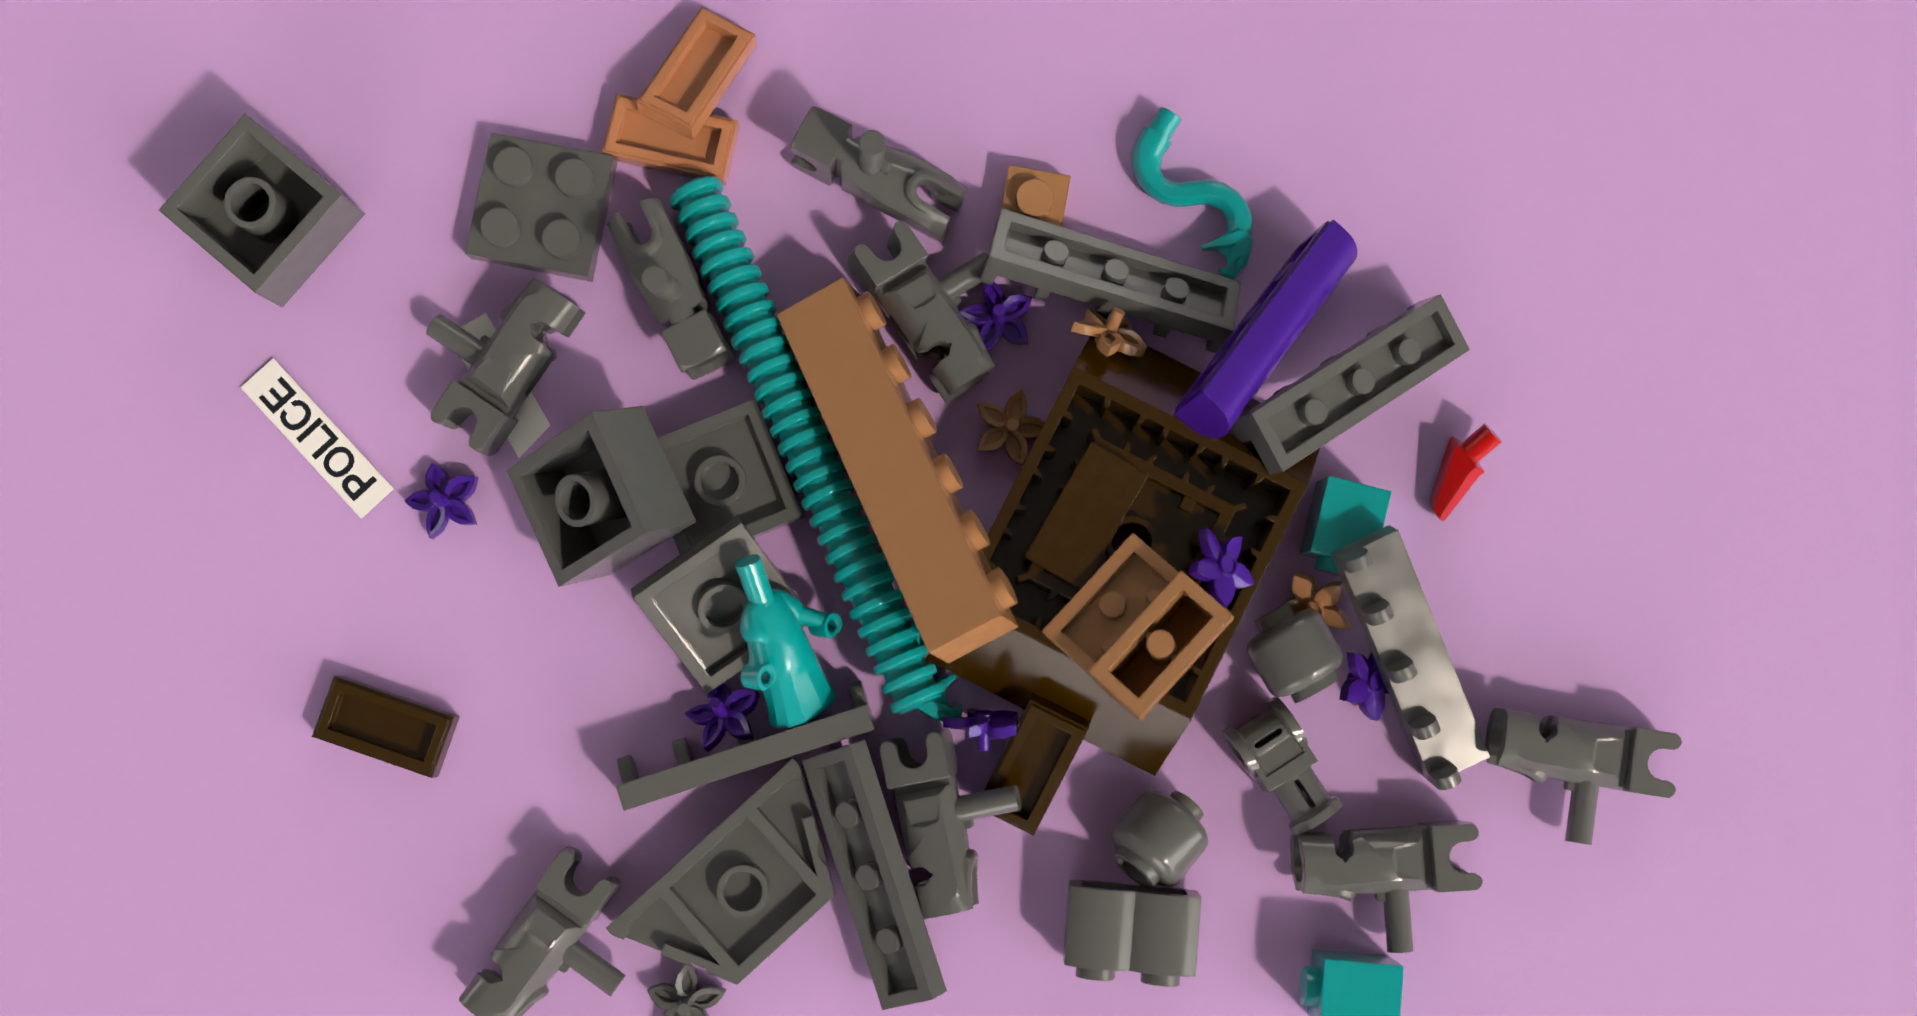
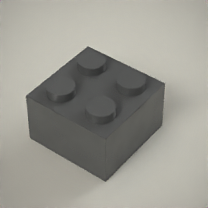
[159,113,366,308]
[506,406,696,587]

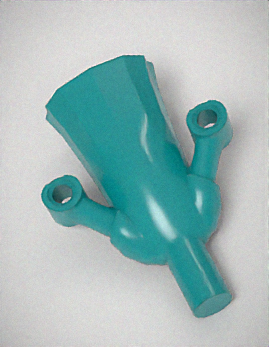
[735,554,843,729]

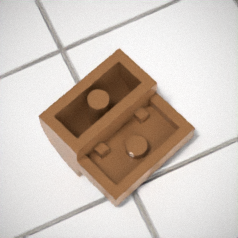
[1042,533,1234,721]

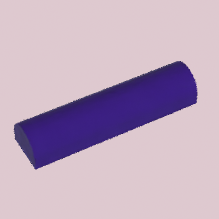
[1174,219,1358,438]

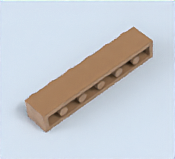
[777,277,1018,663]

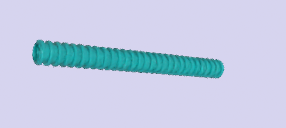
[669,176,946,714]

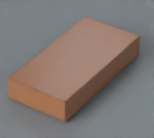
[637,7,756,140]
[602,93,740,185]

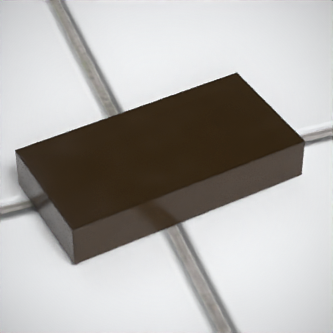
[1024,442,1149,590]
[312,676,460,778]
[983,692,1091,836]

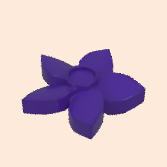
[960,282,1032,351]
[404,463,479,539]
[1188,528,1254,607]
[1339,652,1389,721]
[684,683,760,753]
[943,708,1018,751]

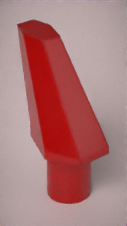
[1429,423,1502,522]

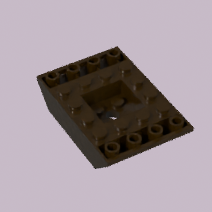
[926,336,1320,776]

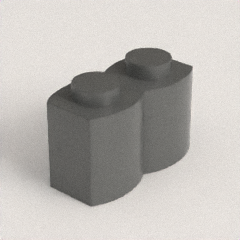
[1063,880,1201,987]

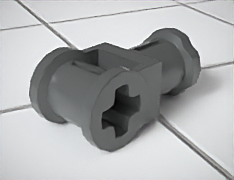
[1222,696,1343,835]

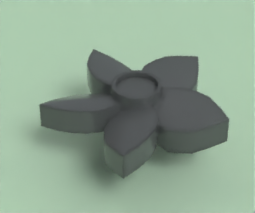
[647,963,726,1016]

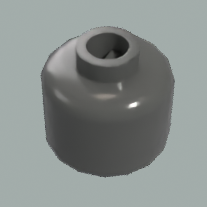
[1247,603,1344,703]
[1111,791,1208,889]

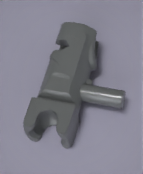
[789,106,968,243]
[607,198,736,380]
[848,221,995,403]
[426,278,586,456]
[1485,708,1682,845]
[880,728,1021,919]
[1290,820,1483,953]
[459,846,626,1016]

